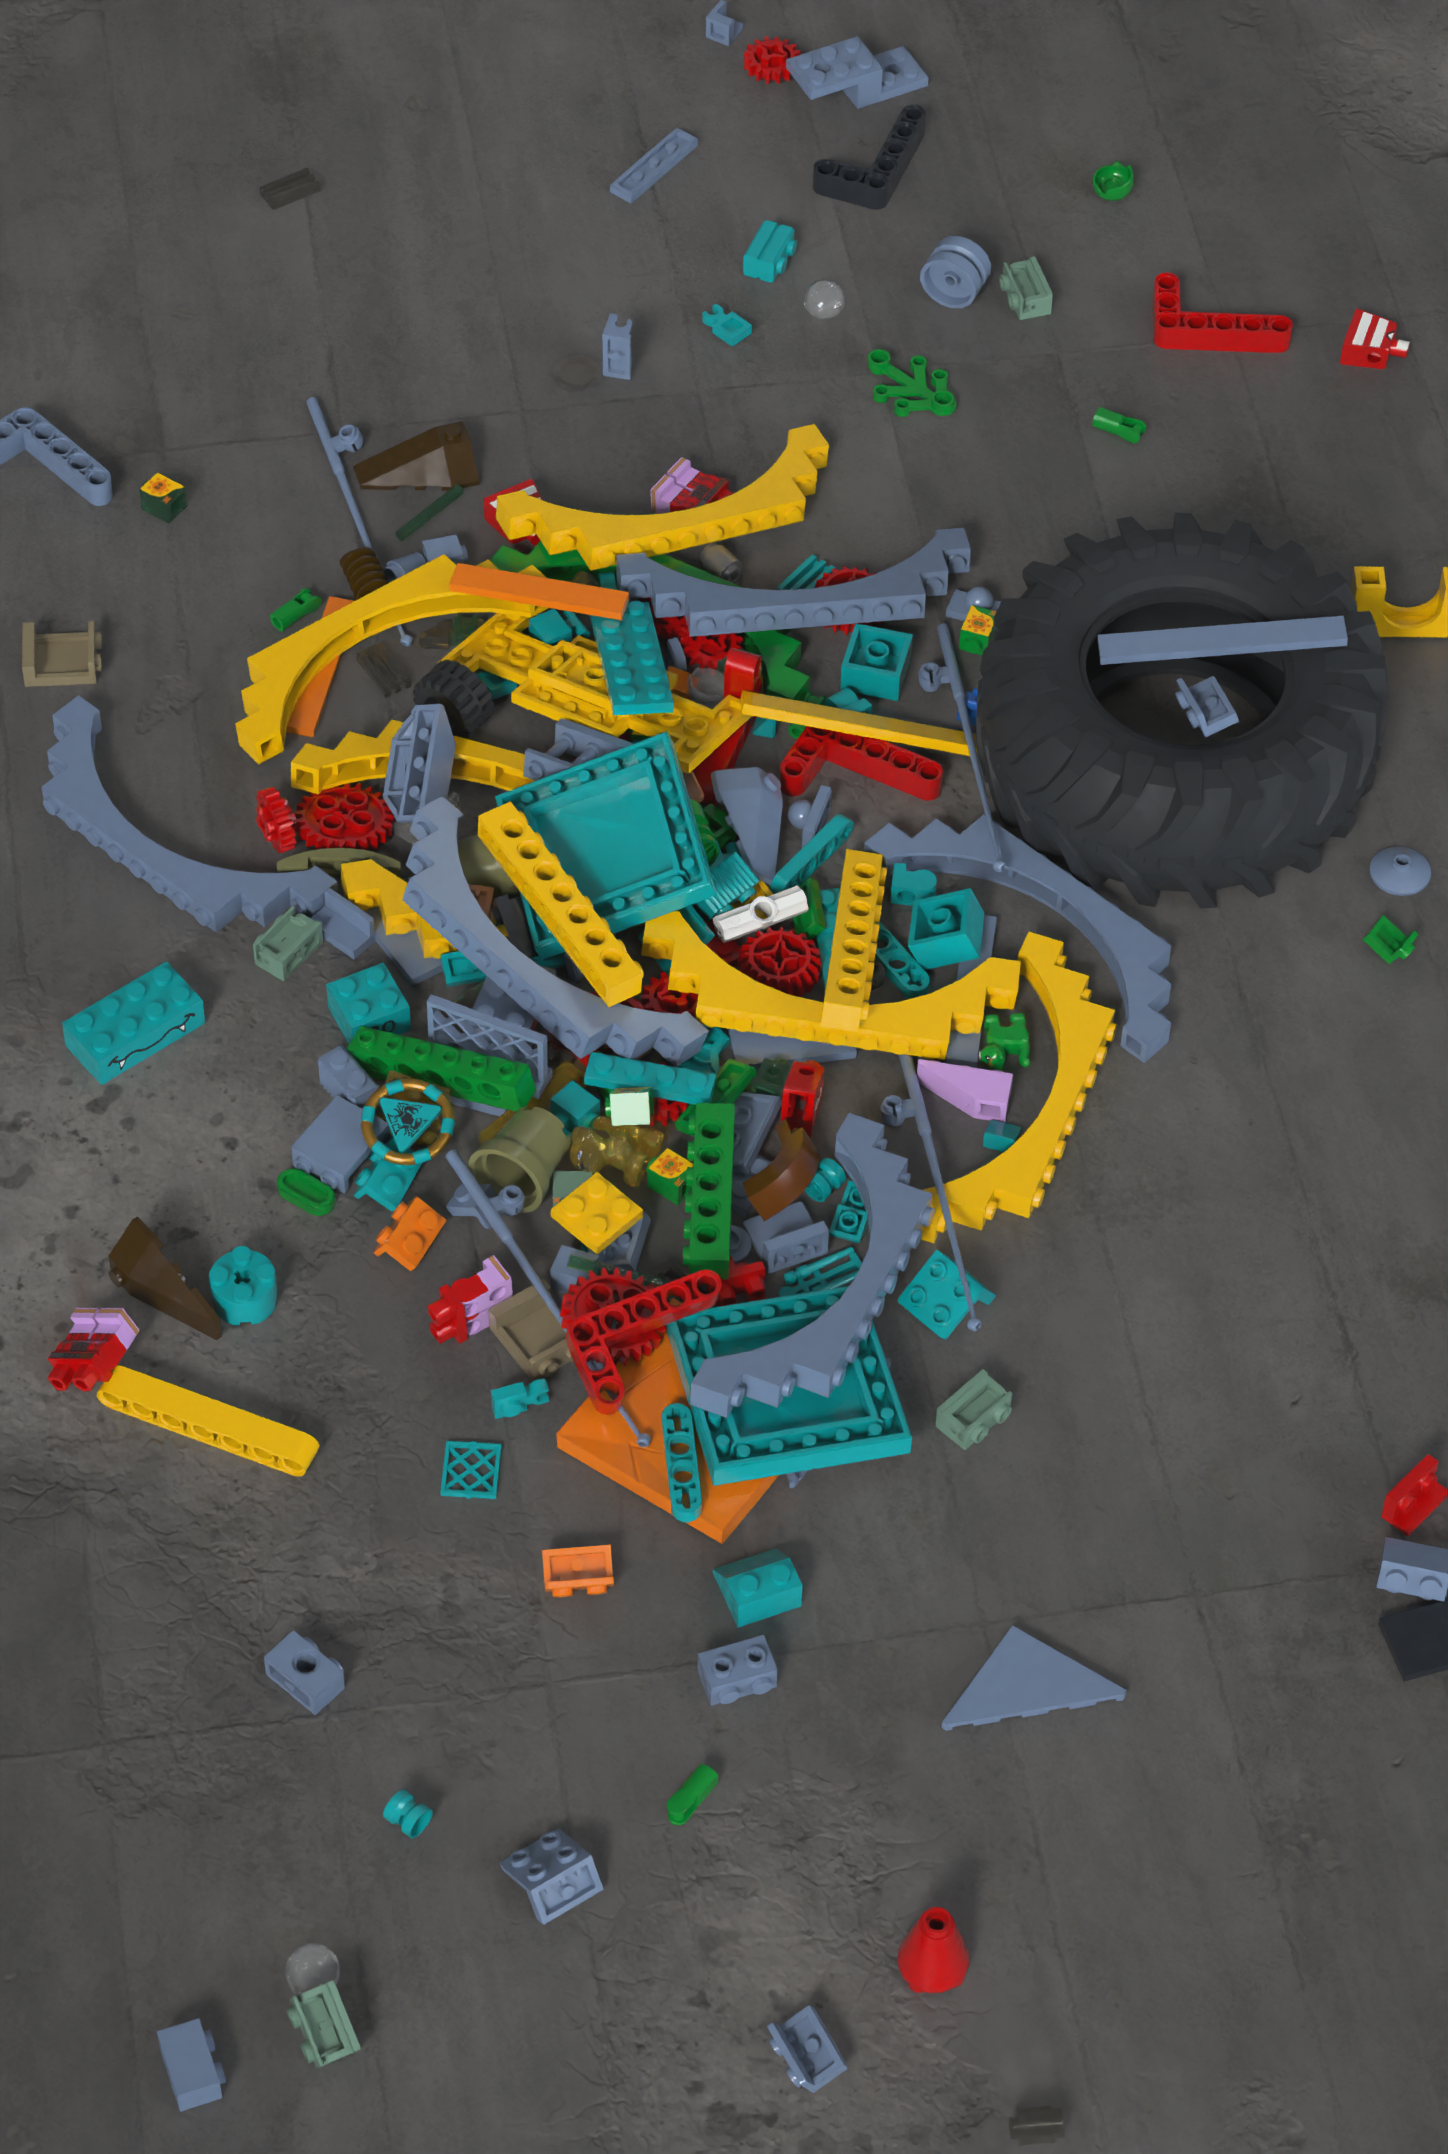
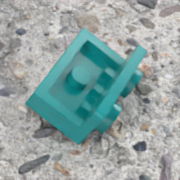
[353,1138,422,1212]

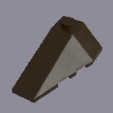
[353,421,480,491]
[108,1216,222,1340]

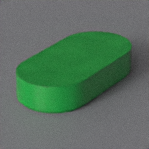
[277,1168,336,1216]

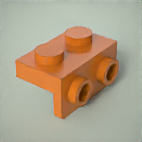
[373,1196,447,1272]
[542,1545,614,1598]

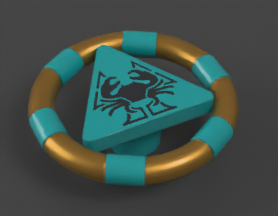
[360,1078,455,1165]

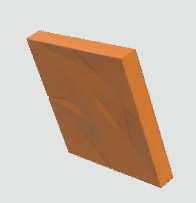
[556,1298,779,1544]

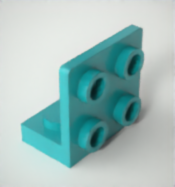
[897,1249,996,1340]

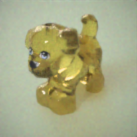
[570,1116,664,1188]

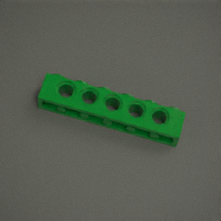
[347,1026,536,1112]
[683,1103,735,1280]

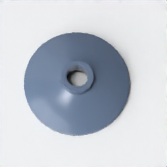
[1370,846,1431,896]

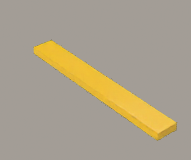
[740,691,978,756]

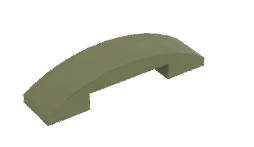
[277,848,402,879]

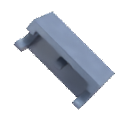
[602,313,632,380]

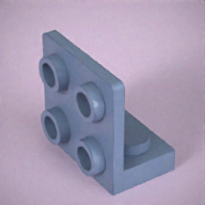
[743,1202,829,1274]
[500,1829,604,1925]

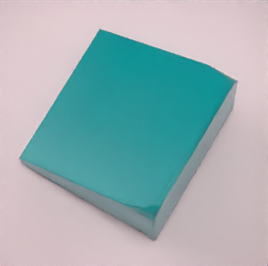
[752,696,780,738]
[983,1119,1022,1152]

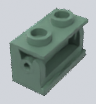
[999,256,1053,320]
[253,906,323,981]
[936,1369,1012,1450]
[287,1980,361,2069]

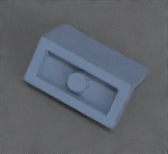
[311,887,375,959]

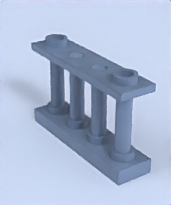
[524,718,633,781]

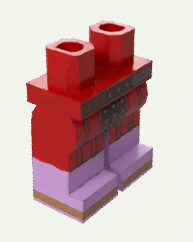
[650,457,734,514]
[427,1255,513,1344]
[47,1308,140,1391]

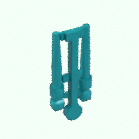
[779,1247,862,1297]

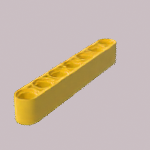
[96,1365,320,1477]

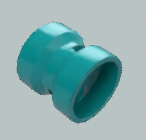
[804,1158,846,1203]
[383,1789,433,1839]

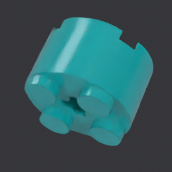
[209,1246,278,1326]

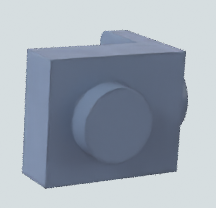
[446,1184,498,1229]

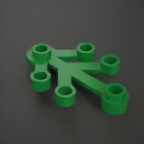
[867,349,957,417]

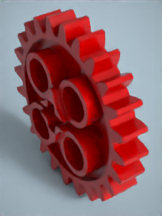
[294,783,394,851]
[560,1267,667,1366]

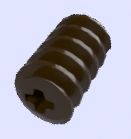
[339,547,389,600]

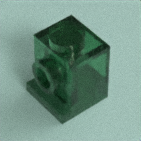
[750,1057,791,1109]

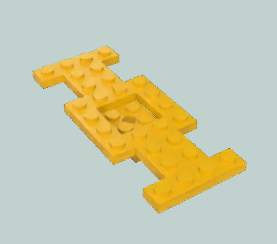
[437,613,751,774]

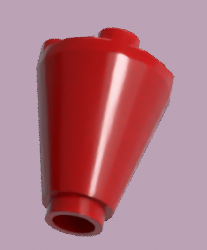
[897,1907,969,1993]

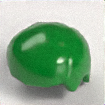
[1092,161,1134,201]

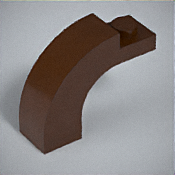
[742,1119,820,1222]

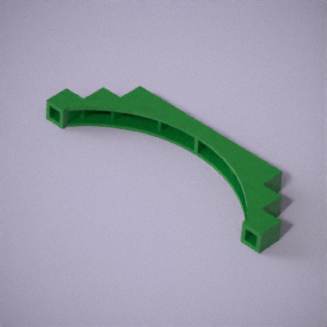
[490,541,810,701]

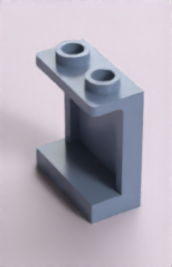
[291,1095,390,1194]

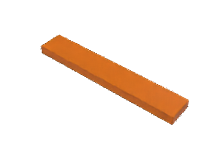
[449,563,629,620]
[286,596,354,737]

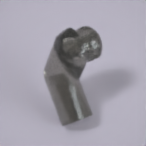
[531,1041,577,1067]

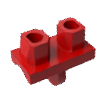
[706,1256,765,1307]

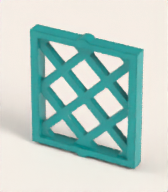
[440,1441,502,1499]

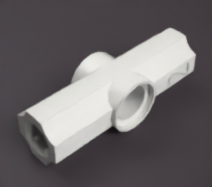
[713,886,809,943]

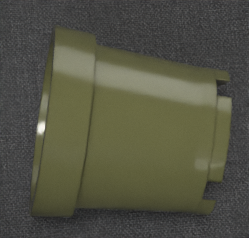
[457,833,521,899]
[468,1106,571,1213]

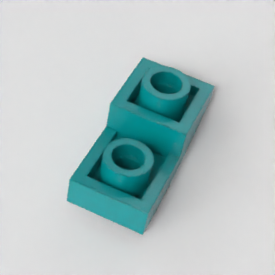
[829,1180,868,1244]

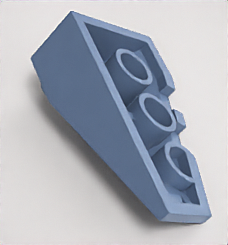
[711,767,783,885]

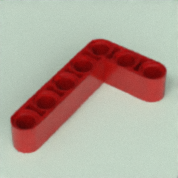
[1152,272,1293,353]
[693,648,762,807]
[780,726,943,801]
[566,1269,722,1415]

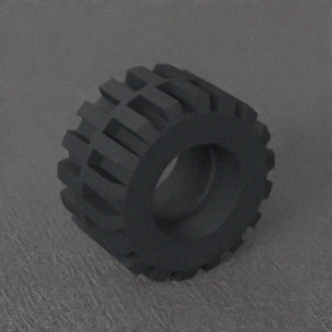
[413,660,494,739]

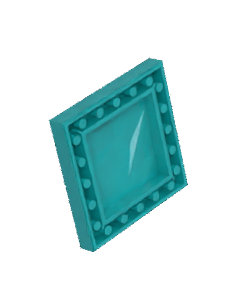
[495,731,717,960]
[666,1286,912,1486]

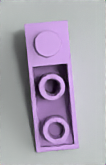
[917,1059,1013,1123]

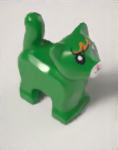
[979,1013,1031,1071]

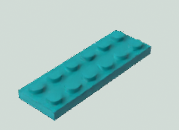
[590,601,674,715]

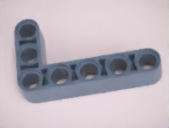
[0,407,113,506]

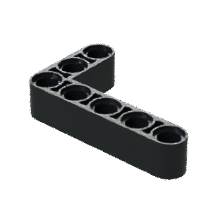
[813,104,926,210]

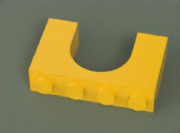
[1350,566,1448,637]

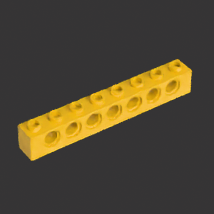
[478,801,644,1008]
[820,849,887,1032]

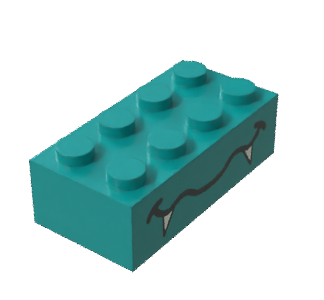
[62,961,205,1085]

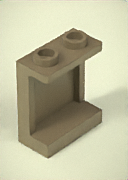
[22,621,102,687]
[489,1279,574,1382]

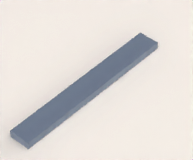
[1098,616,1348,665]

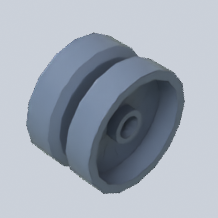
[920,236,991,308]

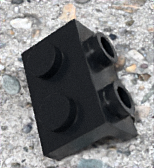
[489,895,539,959]

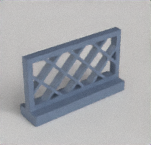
[427,994,553,1099]

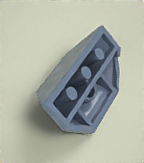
[383,704,456,823]

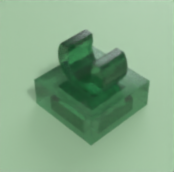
[449,613,484,646]

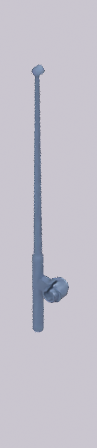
[306,397,413,647]
[918,624,1006,873]
[880,1054,981,1332]
[445,1149,651,1448]

